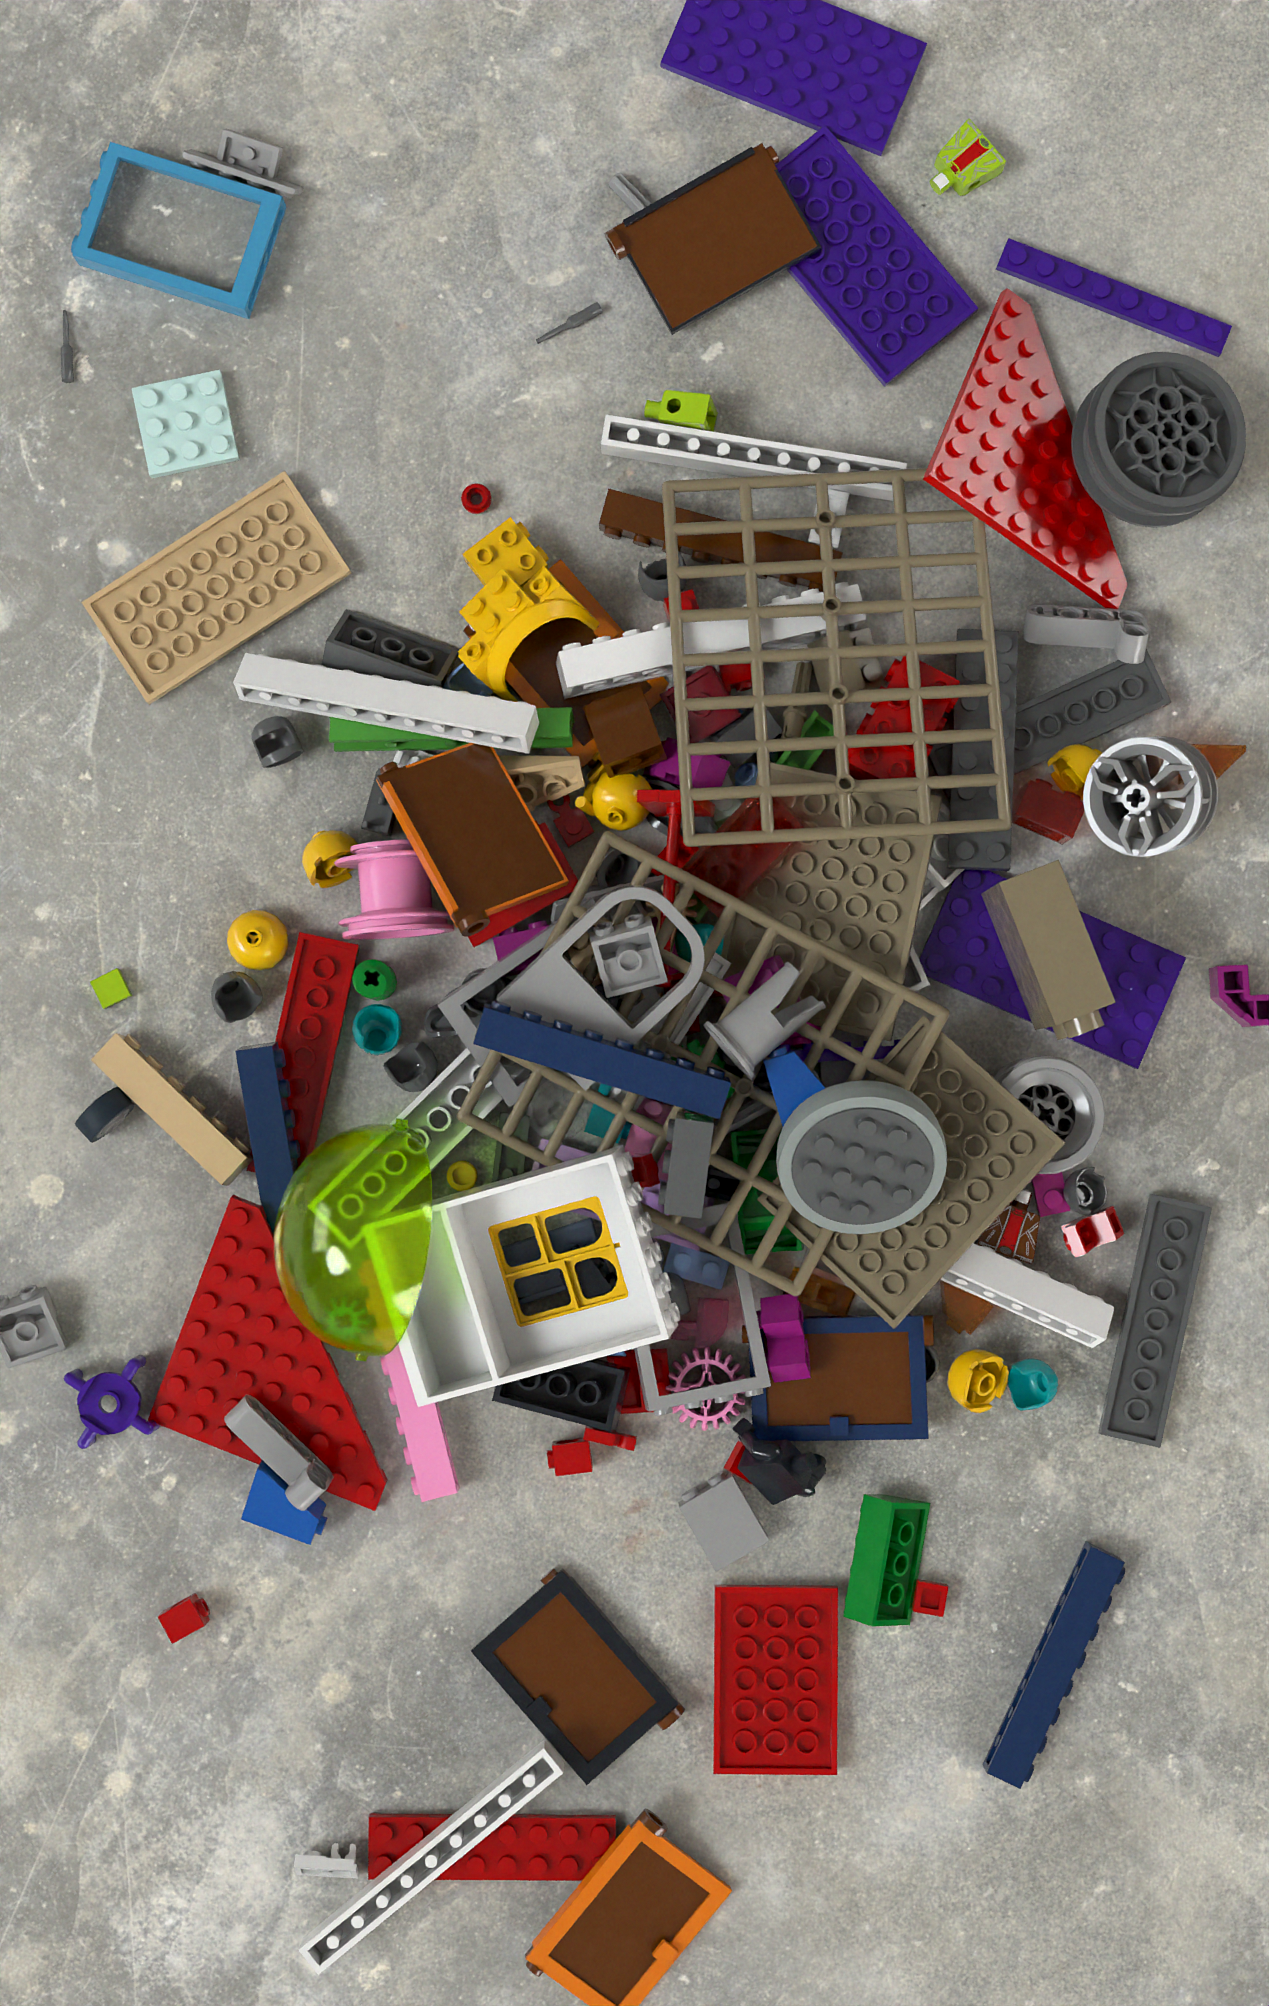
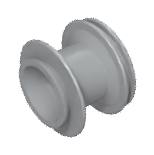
[992,1055,1105,1174]

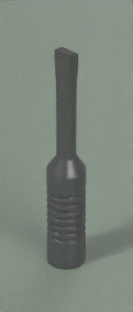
[536,302,603,344]
[60,310,74,383]

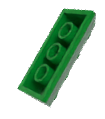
[843,1494,930,1627]

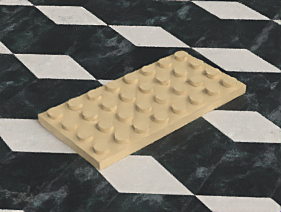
[81,471,352,705]

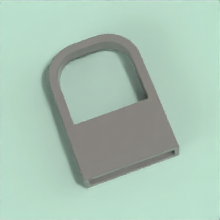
[497,885,704,1091]

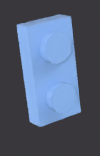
[663,1243,730,1290]

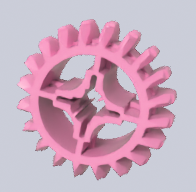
[666,1346,746,1431]

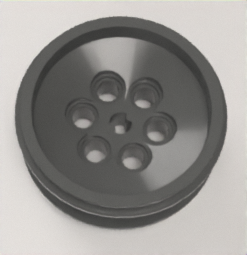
[1071,352,1246,528]

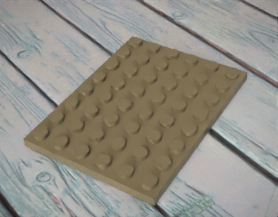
[711,763,943,1041]
[757,1015,1066,1329]

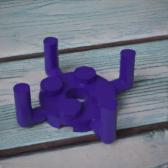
[64,1355,160,1449]

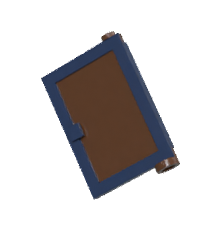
[742,1314,934,1441]

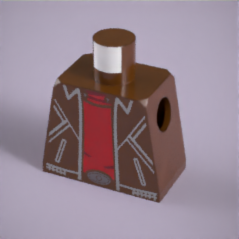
[974,1190,1040,1265]

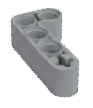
[1022,604,1149,664]
[224,1395,333,1511]

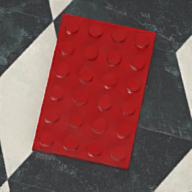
[713,1584,838,1775]

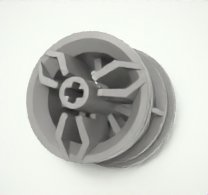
[1083,736,1218,857]

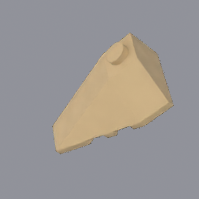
[498,755,585,812]

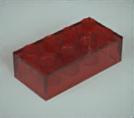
[681,797,810,918]

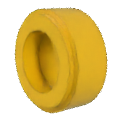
[446,1160,478,1191]

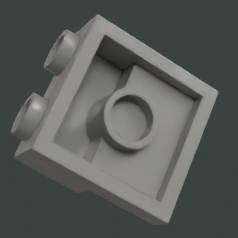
[589,913,668,998]
[0,1285,67,1368]

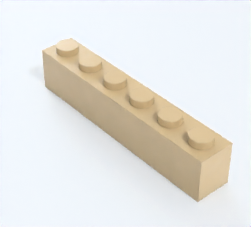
[91,1033,253,1186]

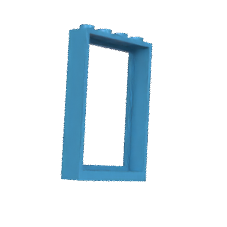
[71,142,287,319]

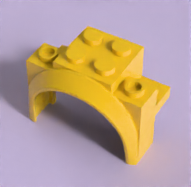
[458,565,599,702]

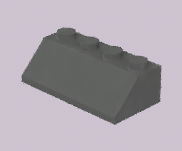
[321,609,459,689]

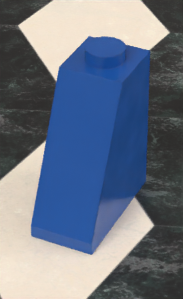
[763,1046,825,1127]
[241,1460,328,1545]

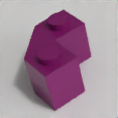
[643,737,730,788]
[1209,964,1269,1027]
[756,1294,811,1383]

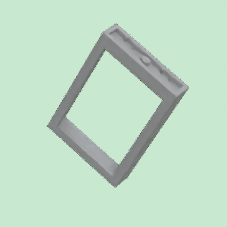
[437,897,663,1107]
[634,1203,771,1416]

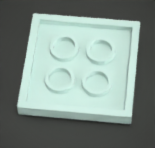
[131,370,240,478]

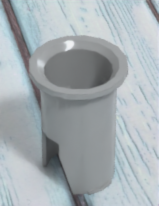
[704,962,826,1080]

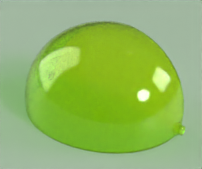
[274,1118,432,1361]

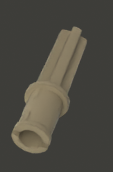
[781,662,812,739]

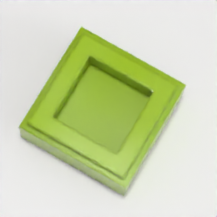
[90,968,133,1009]

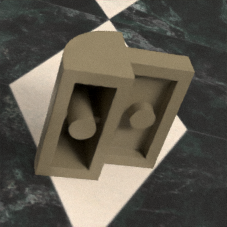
[807,628,886,692]

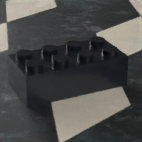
[492,1359,631,1432]

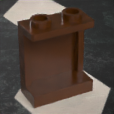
[583,685,667,778]

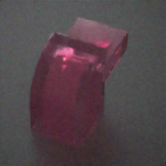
[670,1297,729,1349]

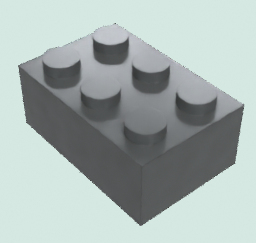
[658,1112,714,1219]

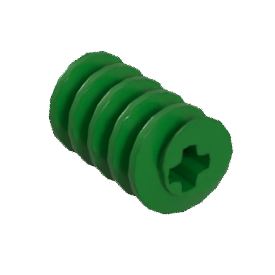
[352,959,397,1001]

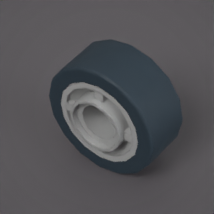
[75,1087,135,1143]

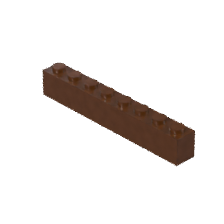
[599,489,843,592]

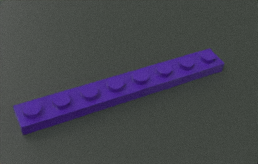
[995,238,1232,357]

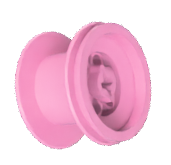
[334,839,454,940]

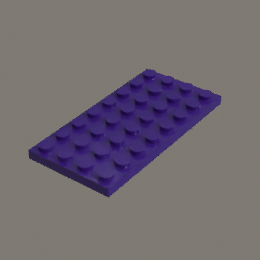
[660,0,927,156]
[775,125,978,387]
[919,869,1186,1069]

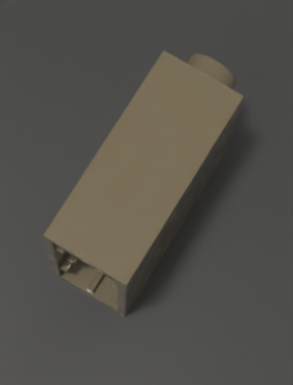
[981,859,1116,1040]

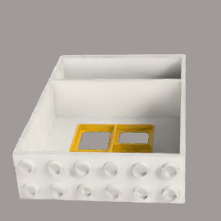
[362,1145,680,1407]

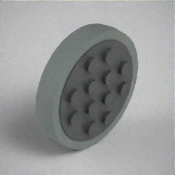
[776,1081,947,1234]

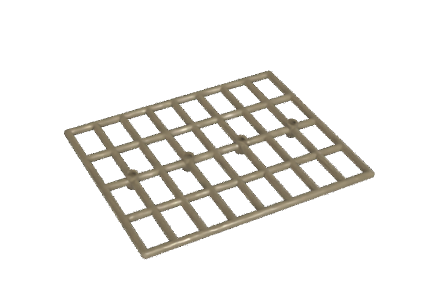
[662,468,1012,847]
[457,831,950,1296]

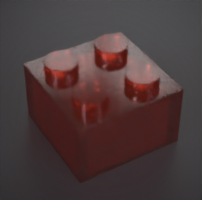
[1012,778,1085,845]

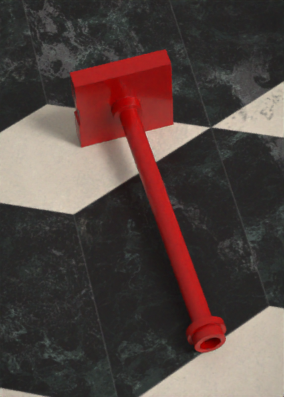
[637,790,715,987]

